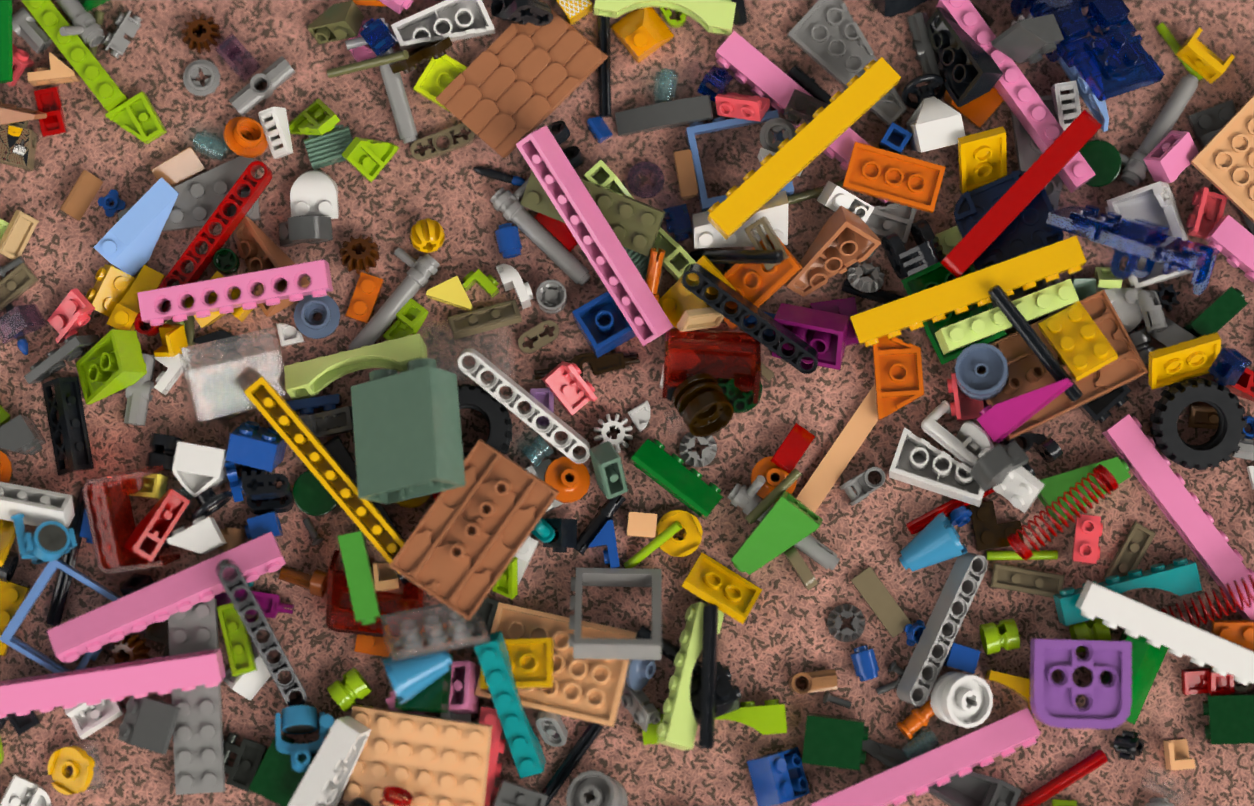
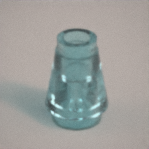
[902,728,939,760]

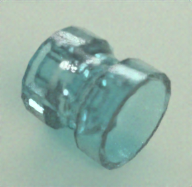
[521,435,554,468]

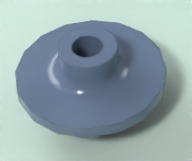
[294,295,341,339]
[626,659,656,691]

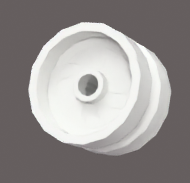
[930,671,993,728]

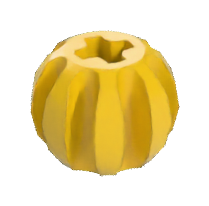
[410,218,445,253]

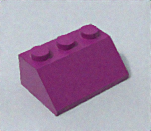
[772,303,850,370]

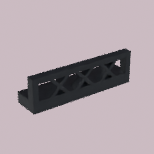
[42,377,94,476]

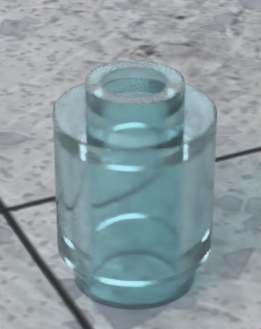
[652,69,678,103]
[192,130,229,161]

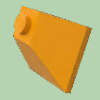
[610,7,675,63]

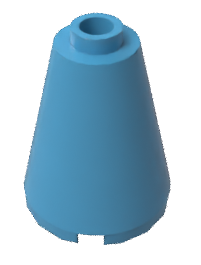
[899,512,968,571]
[382,648,453,704]

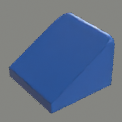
[587,116,613,143]

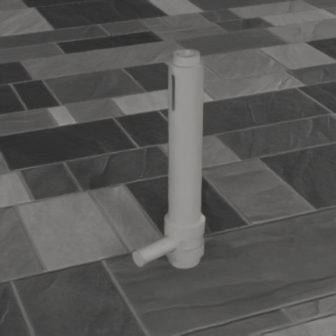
[55,0,105,48]
[345,18,418,144]
[1119,74,1199,186]
[490,178,591,286]
[347,247,440,351]
[727,475,840,570]

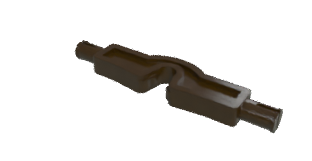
[534,352,640,380]

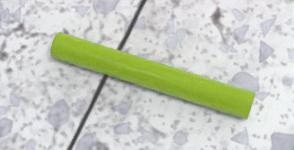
[1155,22,1203,82]
[624,521,682,568]
[986,550,1058,560]

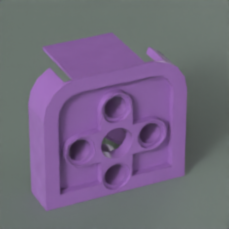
[1030,639,1132,729]

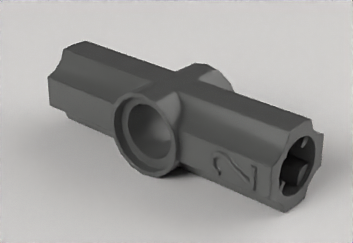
[907,12,945,84]

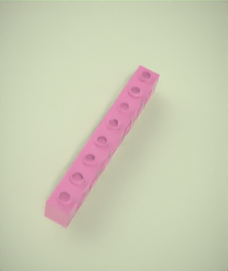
[137,260,333,326]

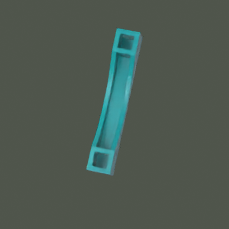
[1053,557,1202,626]
[474,631,546,779]

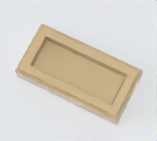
[0,209,39,260]
[676,307,724,332]

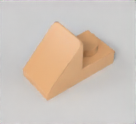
[27,52,80,87]

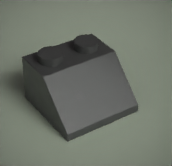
[991,14,1064,64]
[0,414,46,456]
[118,695,180,755]

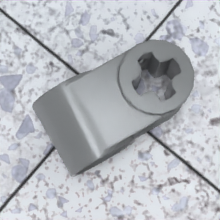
[839,467,885,506]

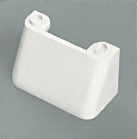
[1105,181,1197,289]

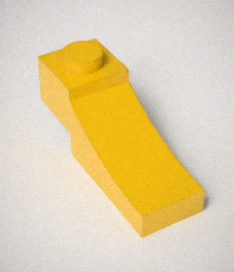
[106,265,166,331]
[985,670,1034,715]

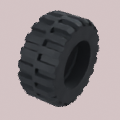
[1150,377,1247,470]
[458,384,513,460]

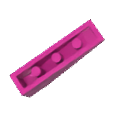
[977,378,1073,443]

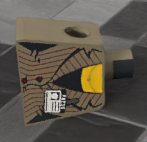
[0,121,37,171]

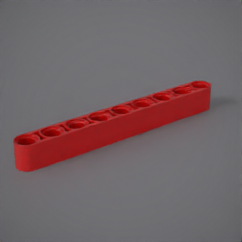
[941,110,1103,278]
[134,161,272,336]

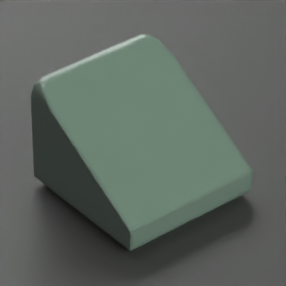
[1071,278,1097,301]

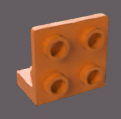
[944,87,1004,128]

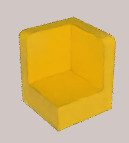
[154,324,188,357]

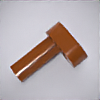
[278,566,329,598]

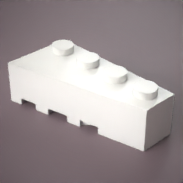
[391,0,495,50]
[692,190,788,249]
[889,427,985,507]
[288,715,371,806]

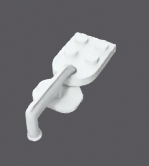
[921,400,1045,513]

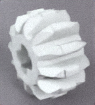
[594,414,633,453]

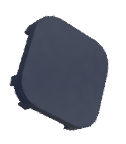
[954,170,1064,270]

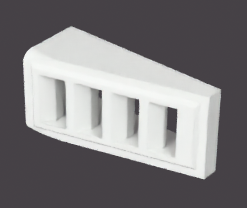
[1051,80,1081,131]
[258,107,293,159]

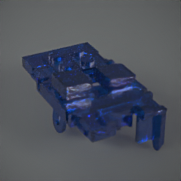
[1010,0,1165,102]
[1046,205,1220,296]

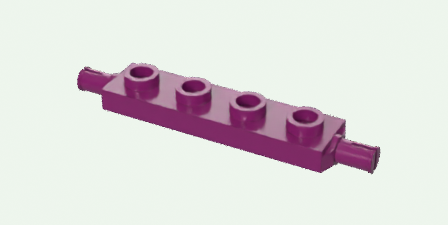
[213,589,294,619]

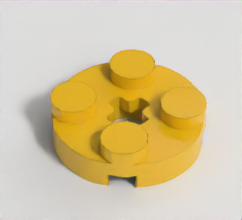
[655,510,703,557]
[47,746,95,795]

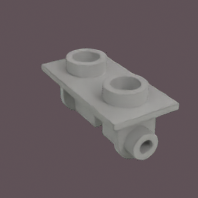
[102,10,142,59]
[621,683,661,732]

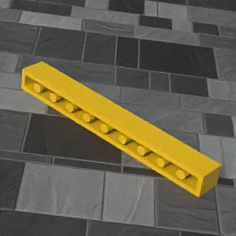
[707,57,901,240]
[850,235,1086,347]
[244,376,406,574]

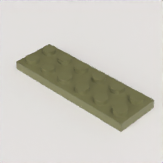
[521,171,665,256]

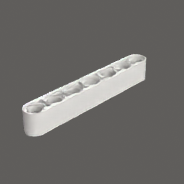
[458,348,590,464]

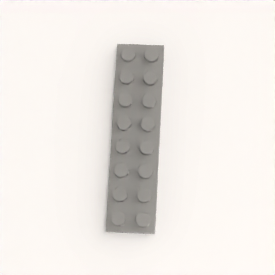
[168,599,226,795]

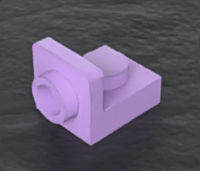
[530,388,554,426]

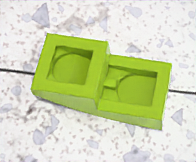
[383,298,429,340]

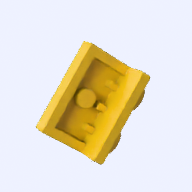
[85,264,136,317]

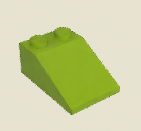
[76,329,147,405]

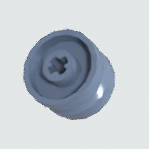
[955,343,1008,401]

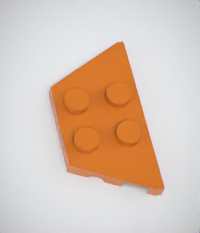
[872,336,924,420]

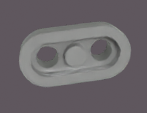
[536,711,568,747]

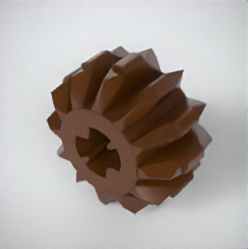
[181,14,222,54]
[339,234,380,275]
[108,633,151,664]

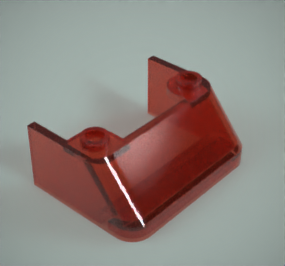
[662,328,761,404]
[83,465,181,573]
[326,550,427,640]

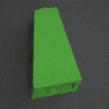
[1038,457,1131,523]
[731,490,823,575]
[338,531,381,625]

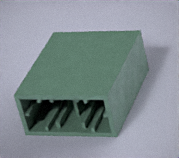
[351,358,466,505]

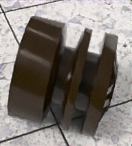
[672,373,734,437]

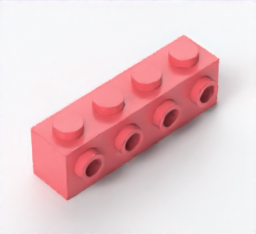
[479,706,506,806]

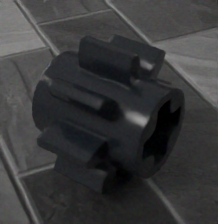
[1154,283,1180,312]
[1114,730,1144,761]

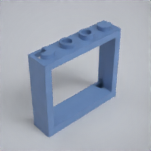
[686,108,794,212]
[0,559,122,673]

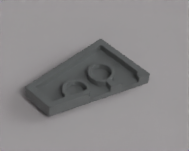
[24,334,101,384]

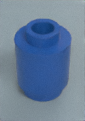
[495,223,522,259]
[850,645,879,682]

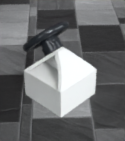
[902,74,966,153]
[172,441,233,521]

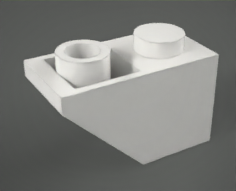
[817,180,875,223]
[166,515,226,554]

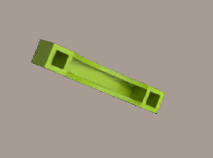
[21,0,128,112]
[642,699,787,745]

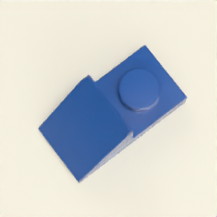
[588,520,620,568]

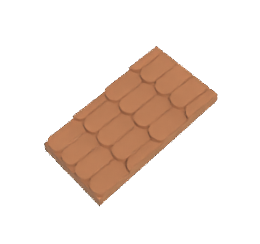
[435,0,608,158]
[977,290,1148,441]
[389,439,559,621]

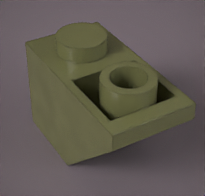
[307,0,364,44]

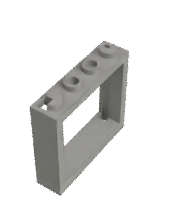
[569,567,662,660]

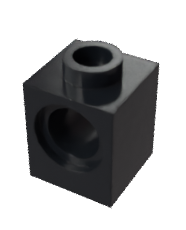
[543,518,577,553]

